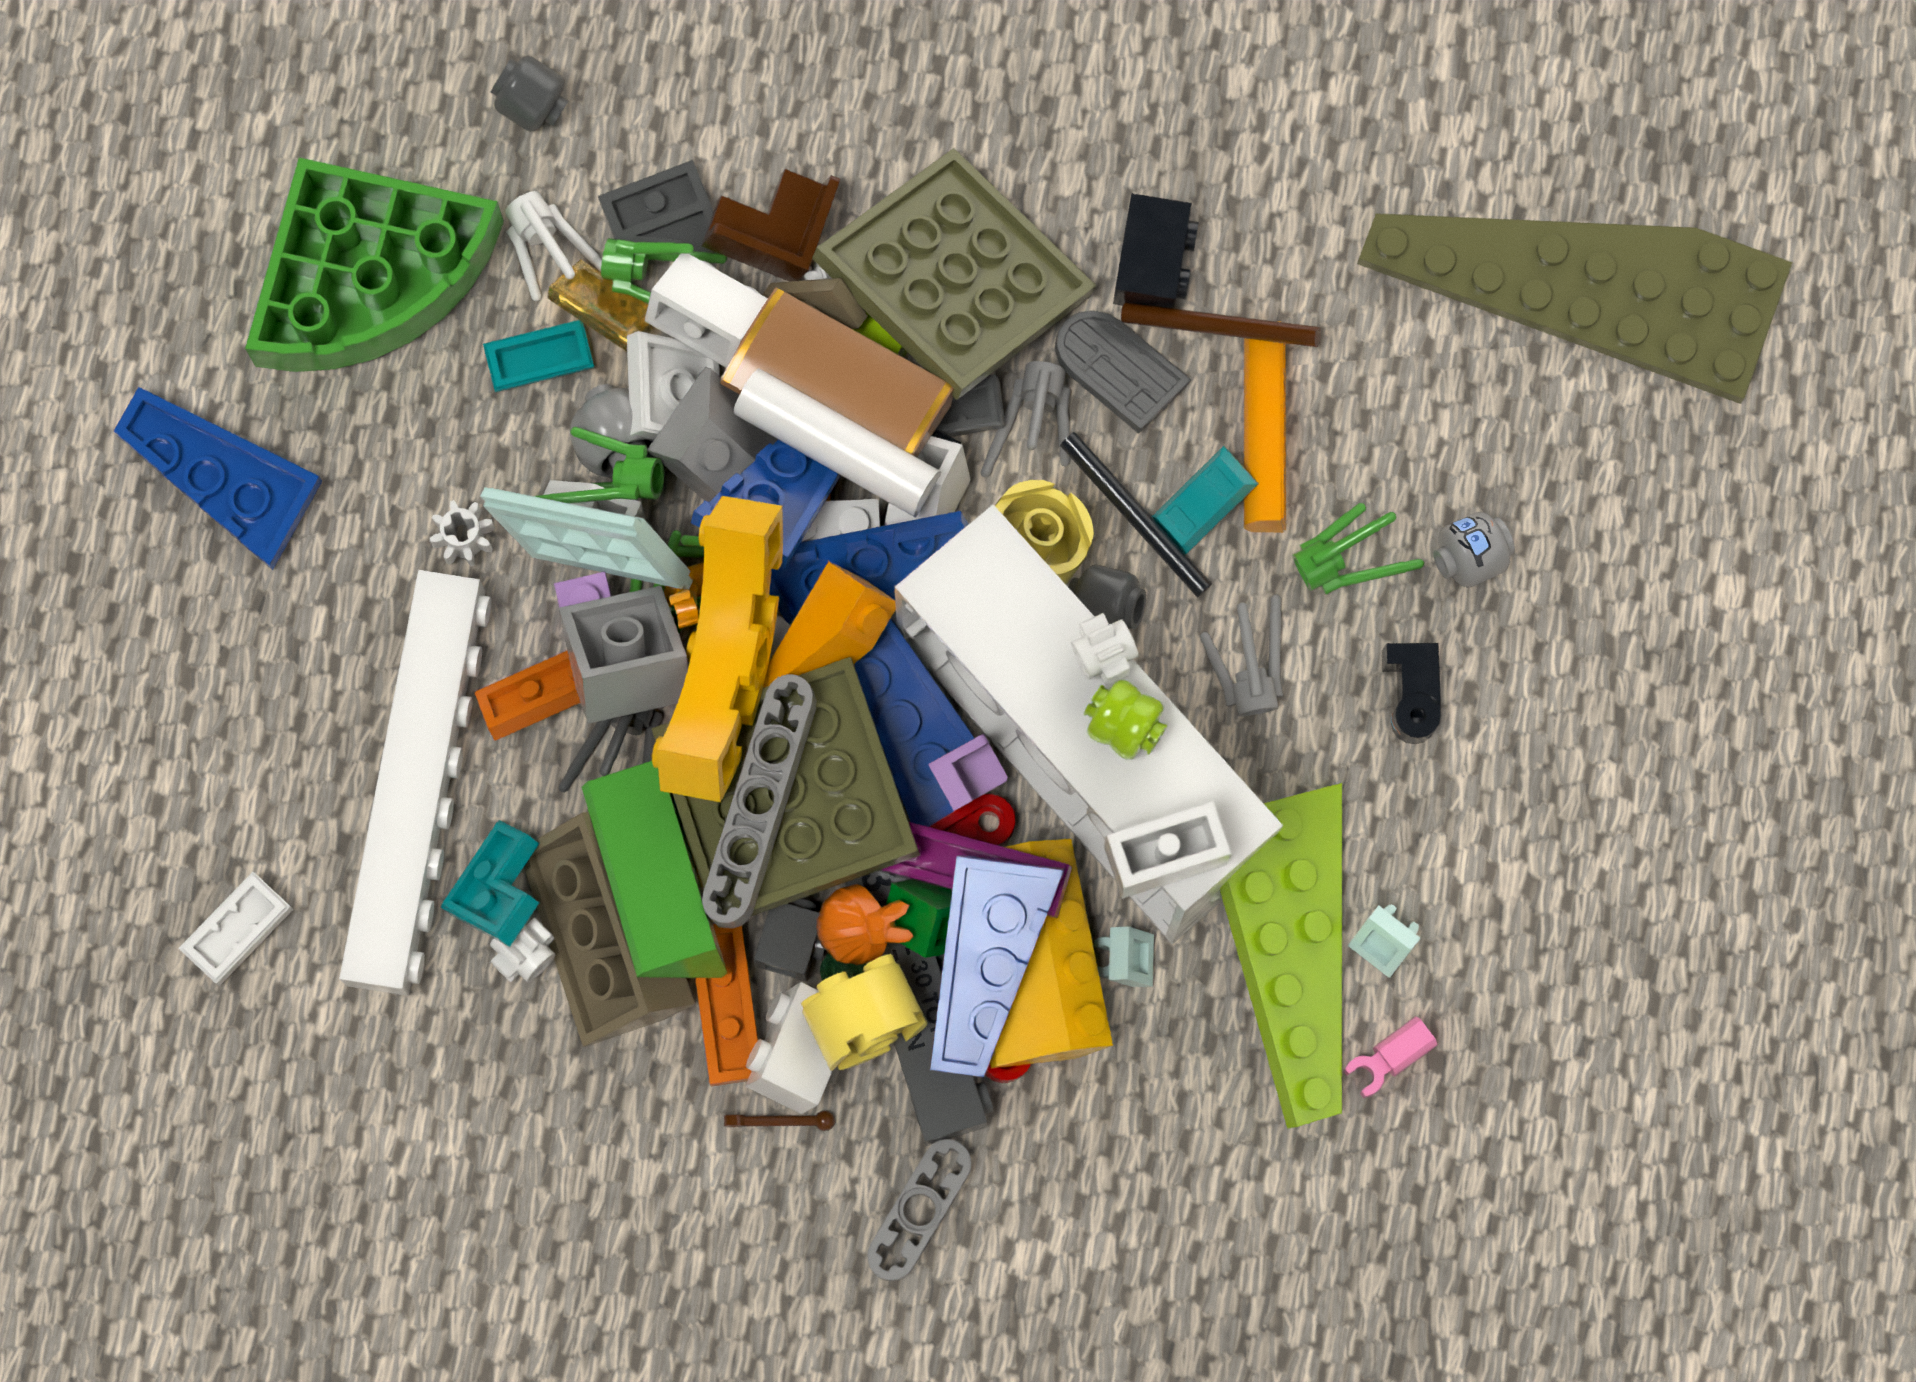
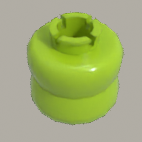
[1083,680,1168,760]

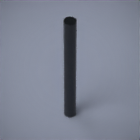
[1060,432,1212,598]

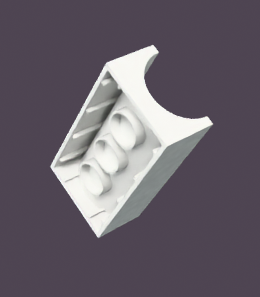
[895,504,1283,944]

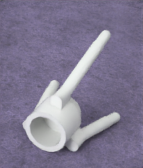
[505,191,602,301]

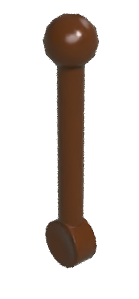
[724,1110,836,1131]

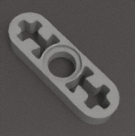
[867,1139,971,1282]

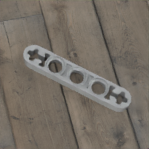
[702,674,817,929]

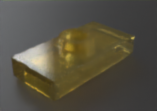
[547,259,655,352]

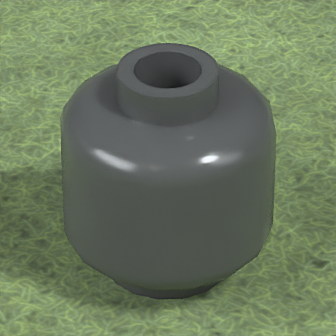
[490,56,568,132]
[1068,565,1146,630]

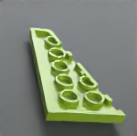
[1220,783,1342,1129]

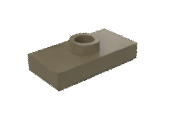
[762,278,868,329]

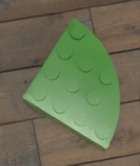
[245,157,504,372]

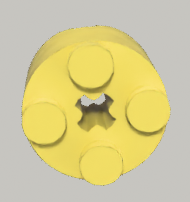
[995,480,1094,585]
[801,954,928,1071]

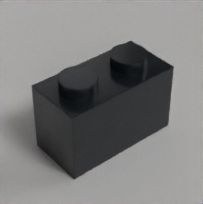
[1113,193,1199,309]

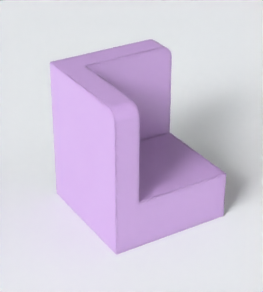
[928,733,1007,810]

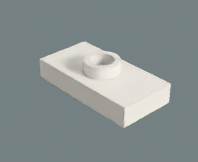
[179,872,294,986]

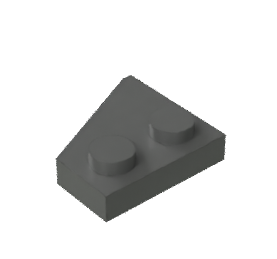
[598,160,722,255]

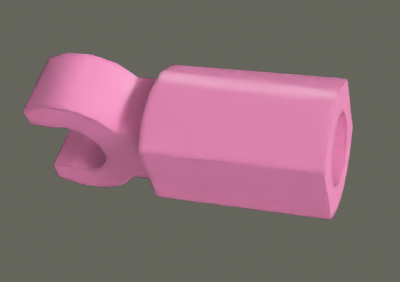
[1343,1016,1437,1098]

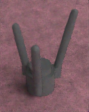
[558,709,663,793]

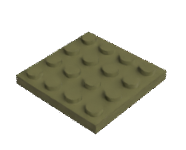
[812,148,1097,400]
[652,657,920,928]

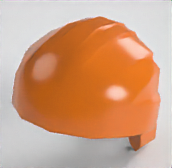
[816,884,913,965]

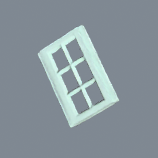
[480,487,693,590]

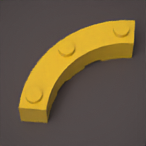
[652,496,783,802]

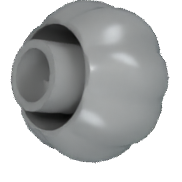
[570,384,654,477]

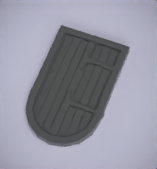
[1055,310,1191,434]

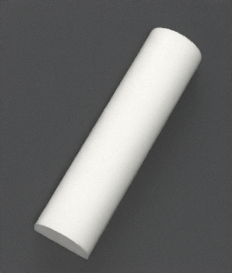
[734,369,942,518]

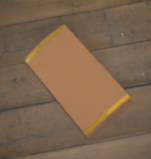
[720,287,954,457]

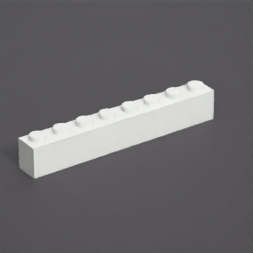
[339,570,492,996]

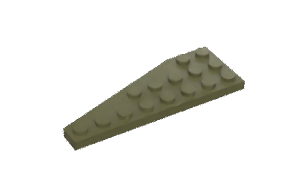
[1357,213,1793,404]

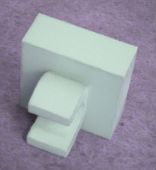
[1348,905,1420,978]
[1094,926,1154,987]

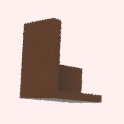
[701,169,840,281]

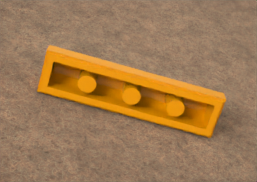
[1244,321,1286,533]

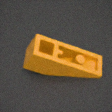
[763,561,896,688]

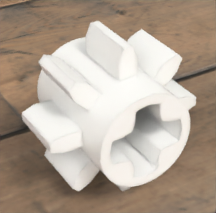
[430,500,495,567]
[1071,613,1139,686]
[490,918,556,983]

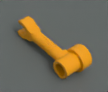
[664,562,704,629]

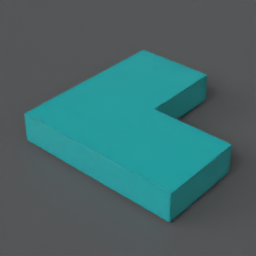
[440,820,539,947]

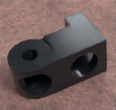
[1382,643,1441,744]

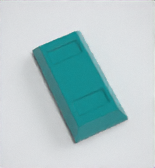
[483,319,594,393]
[1152,446,1259,554]

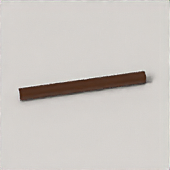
[1121,303,1321,347]

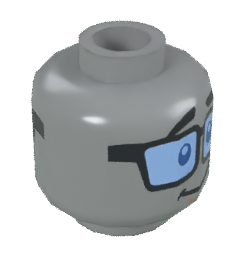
[1433,512,1515,588]

